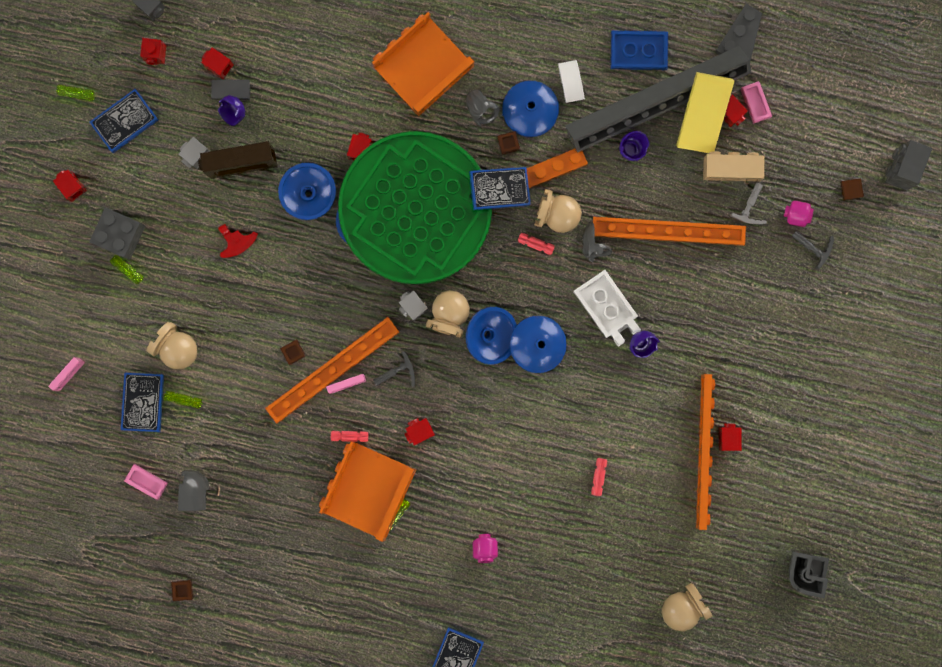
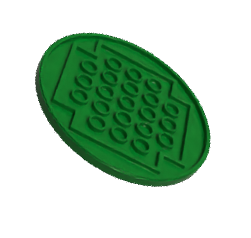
[338,131,492,284]

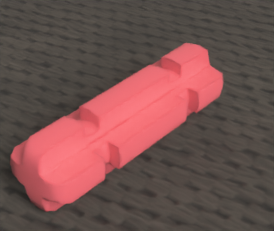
[518,233,555,255]
[331,431,369,442]
[591,458,607,496]

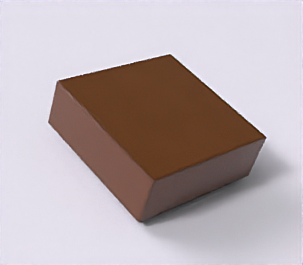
[497,131,520,155]
[840,178,864,201]
[280,339,306,365]
[171,579,193,601]

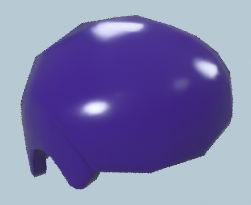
[218,95,245,126]
[619,131,650,161]
[630,330,660,358]

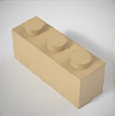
[703,151,765,182]

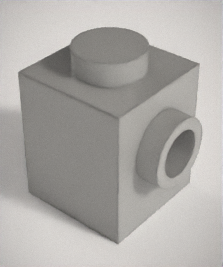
[179,137,210,169]
[399,290,429,321]

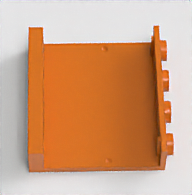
[372,12,474,116]
[319,441,416,542]

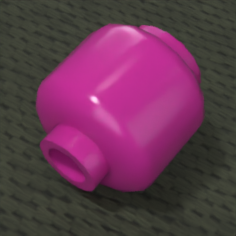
[784,201,814,227]
[472,534,498,563]

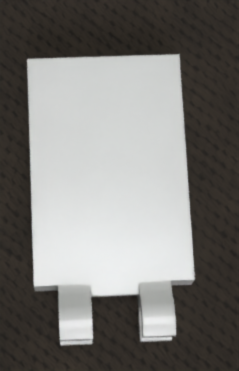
[574,270,641,347]

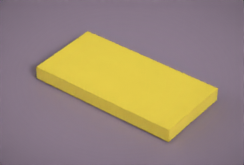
[676,72,735,153]

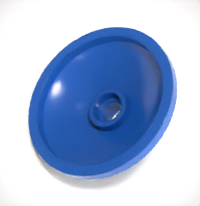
[502,81,559,137]
[278,163,336,220]
[466,307,517,365]
[510,316,566,373]

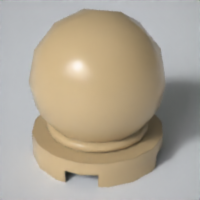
[534,189,582,233]
[426,290,470,338]
[147,322,197,369]
[662,583,712,632]

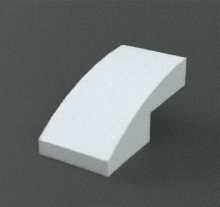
[558,60,585,103]

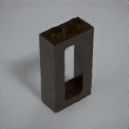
[198,141,278,179]

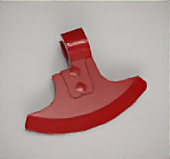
[218,224,258,258]

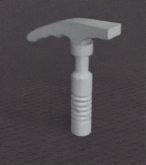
[730,183,767,225]

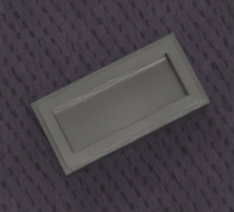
[211,80,250,100]

